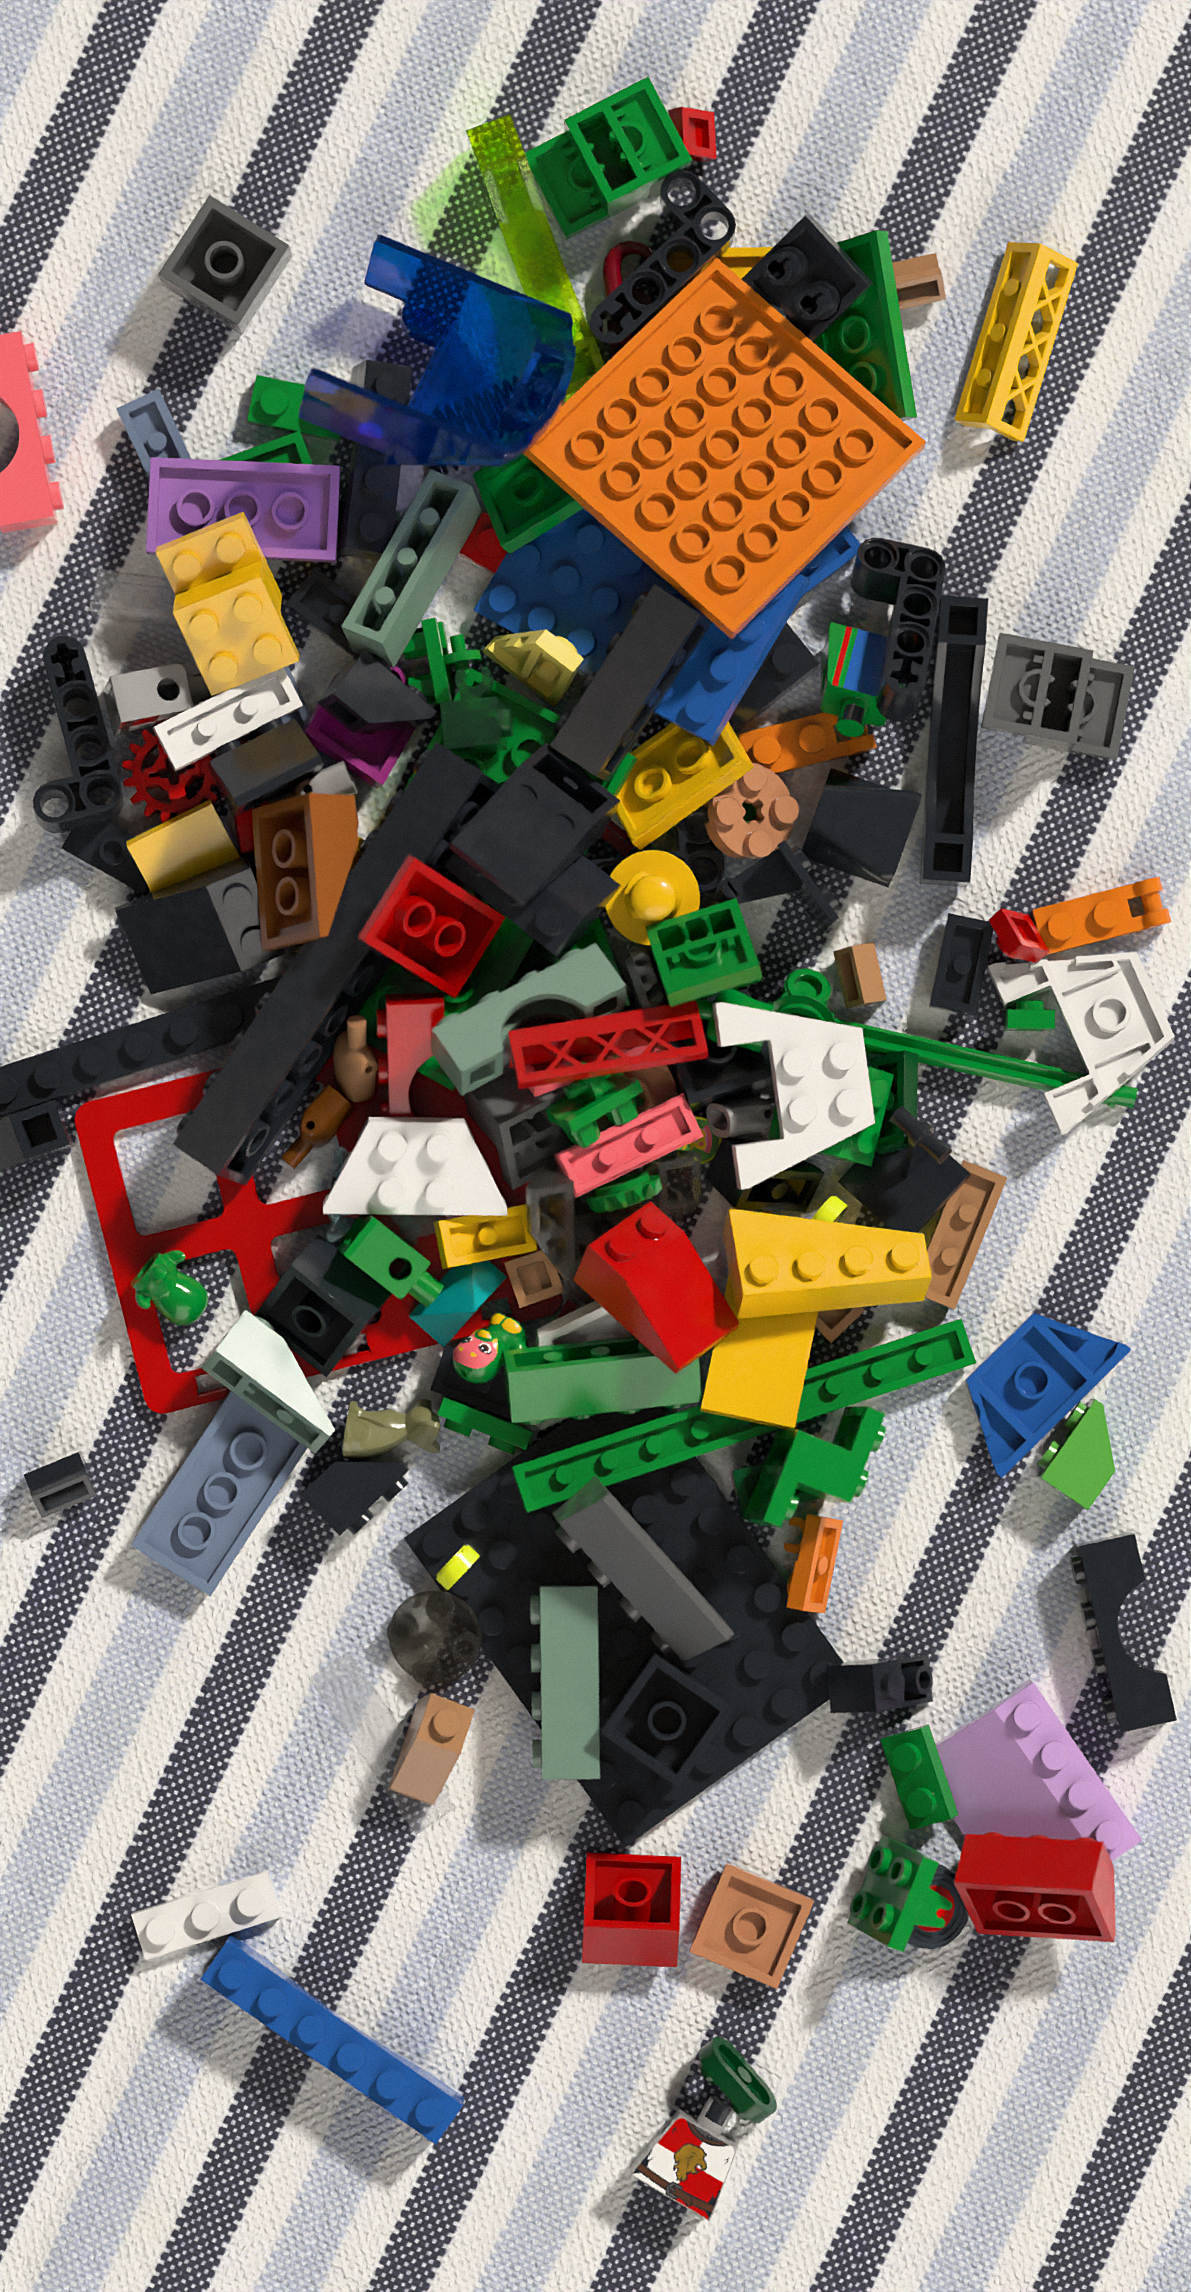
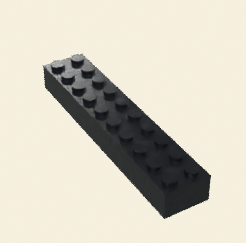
[173,742,501,1185]

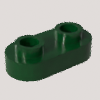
[699,2037,777,2124]

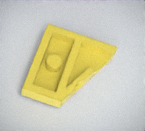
[483,630,584,707]

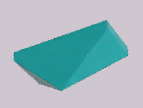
[409,1260,507,1347]

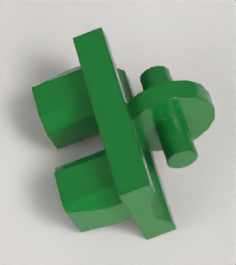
[403,618,482,708]
[545,1061,643,1148]

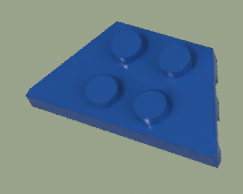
[965,1313,1131,1478]

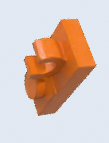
[784,1514,843,1614]

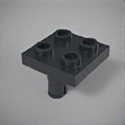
[742,214,874,343]

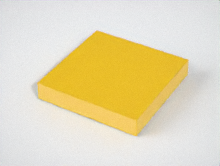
[126,799,241,893]

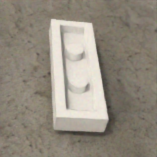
[153,668,303,771]
[131,1870,282,1960]

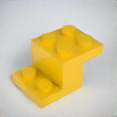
[156,511,300,696]

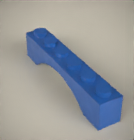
[200,1934,465,2145]

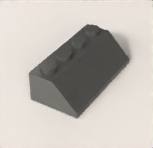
[553,1476,735,1662]

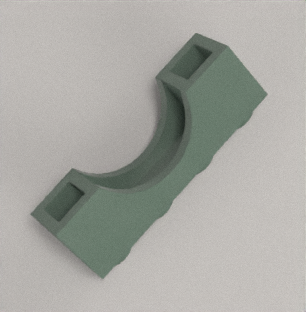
[432,943,626,1096]

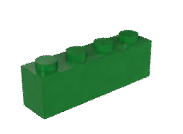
[503,1336,702,1425]

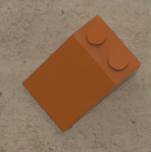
[252,793,359,951]

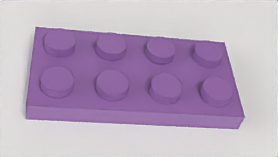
[146,457,341,563]

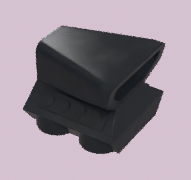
[802,768,922,888]

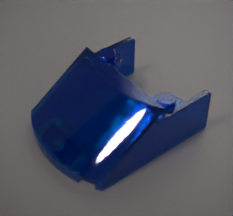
[298,234,576,466]

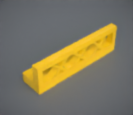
[954,242,1078,442]

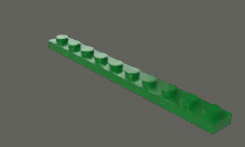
[511,1318,976,1513]

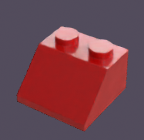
[582,1852,681,1967]

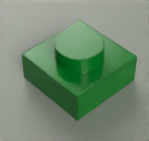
[1004,1001,1055,1031]

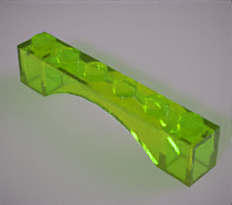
[466,114,604,403]

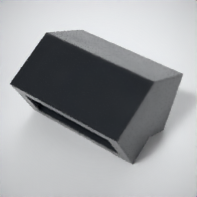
[23,1451,97,1518]

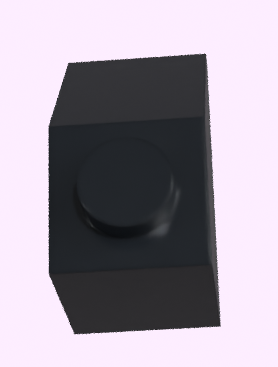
[705,1138,824,1212]

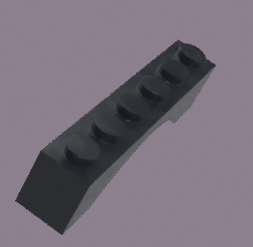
[919,595,989,887]

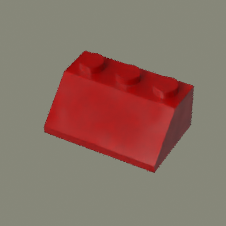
[954,1832,1116,1942]

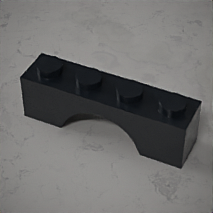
[337,360,412,560]
[1070,1532,1177,1733]

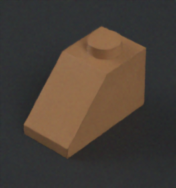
[388,1693,475,1805]

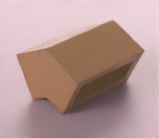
[892,253,946,310]
[833,942,887,1009]

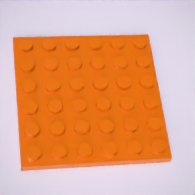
[521,257,926,639]

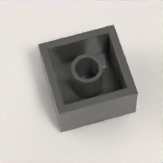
[158,195,292,335]

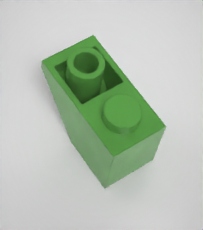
[1037,1399,1115,1510]

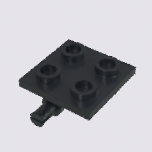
[715,840,840,935]
[838,1106,971,1233]

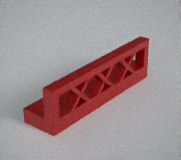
[506,1001,708,1089]

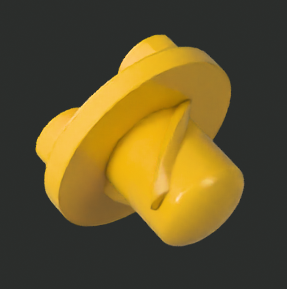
[606,850,700,945]

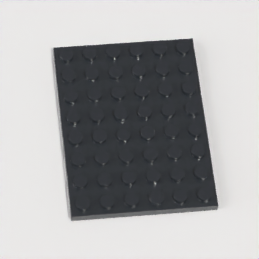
[404,1407,844,1847]

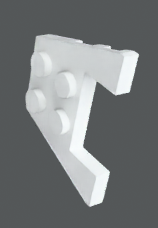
[988,952,1175,1135]
[712,1002,875,1189]

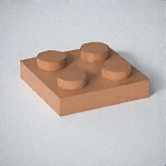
[689,1862,814,1989]

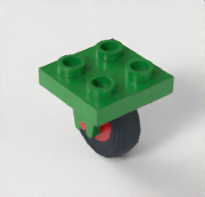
[847,1835,969,1952]

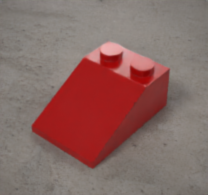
[358,855,506,998]
[573,1201,740,1374]

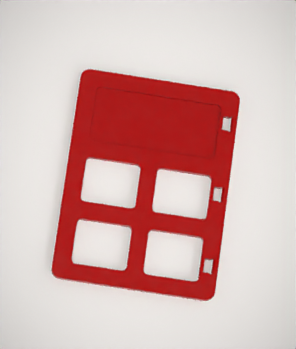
[75,1044,563,1414]

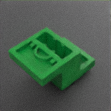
[522,76,692,240]
[645,898,763,1007]
[743,1406,886,1527]

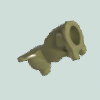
[342,1399,441,1459]

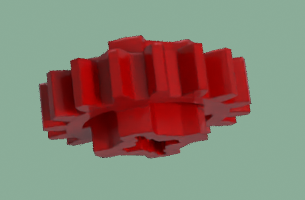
[122,722,219,823]

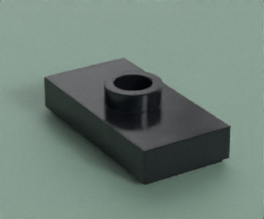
[61,821,149,896]

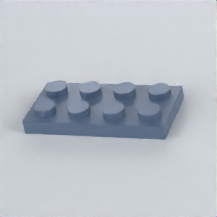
[130,1390,307,1596]

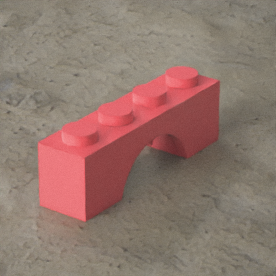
[0,331,64,533]

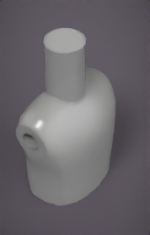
[266,761,357,804]
[706,1095,776,1138]

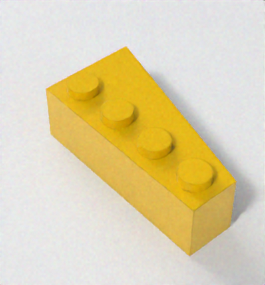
[722,1209,932,1319]

